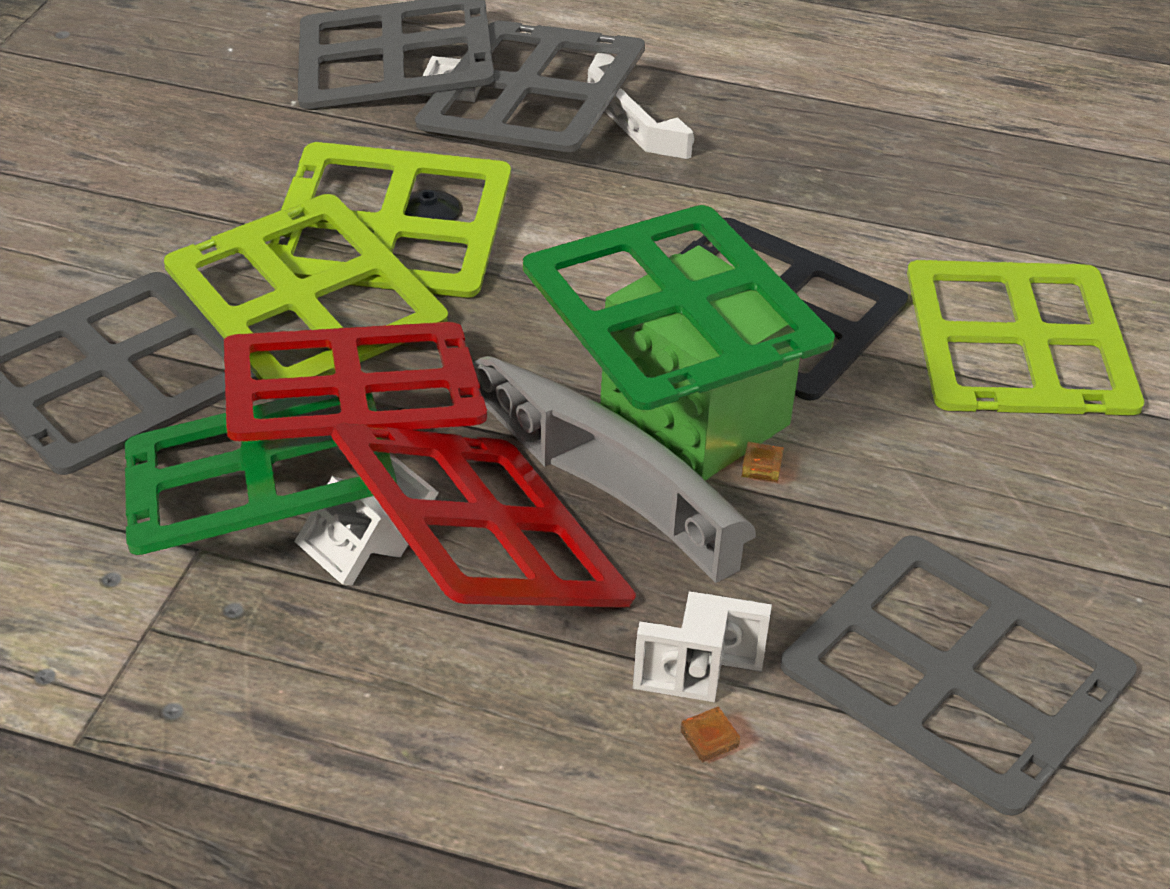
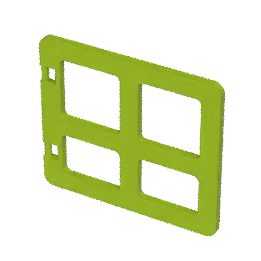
[268,142,511,298]
[164,194,448,380]
[907,260,1144,415]

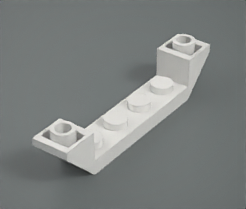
[588,52,694,159]

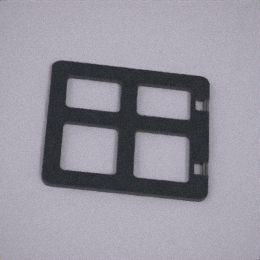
[679,217,908,401]

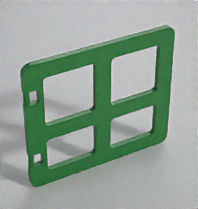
[523,205,835,410]
[125,392,397,555]

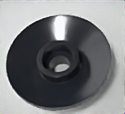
[404,189,460,221]

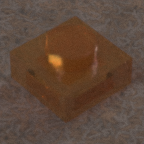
[741,442,784,483]
[681,706,740,762]

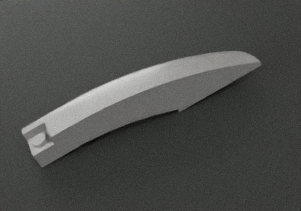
[473,356,756,583]

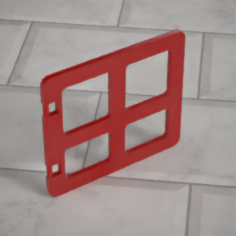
[224,322,487,441]
[331,423,636,607]

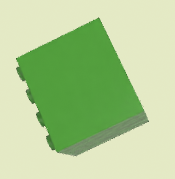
[600,245,800,480]

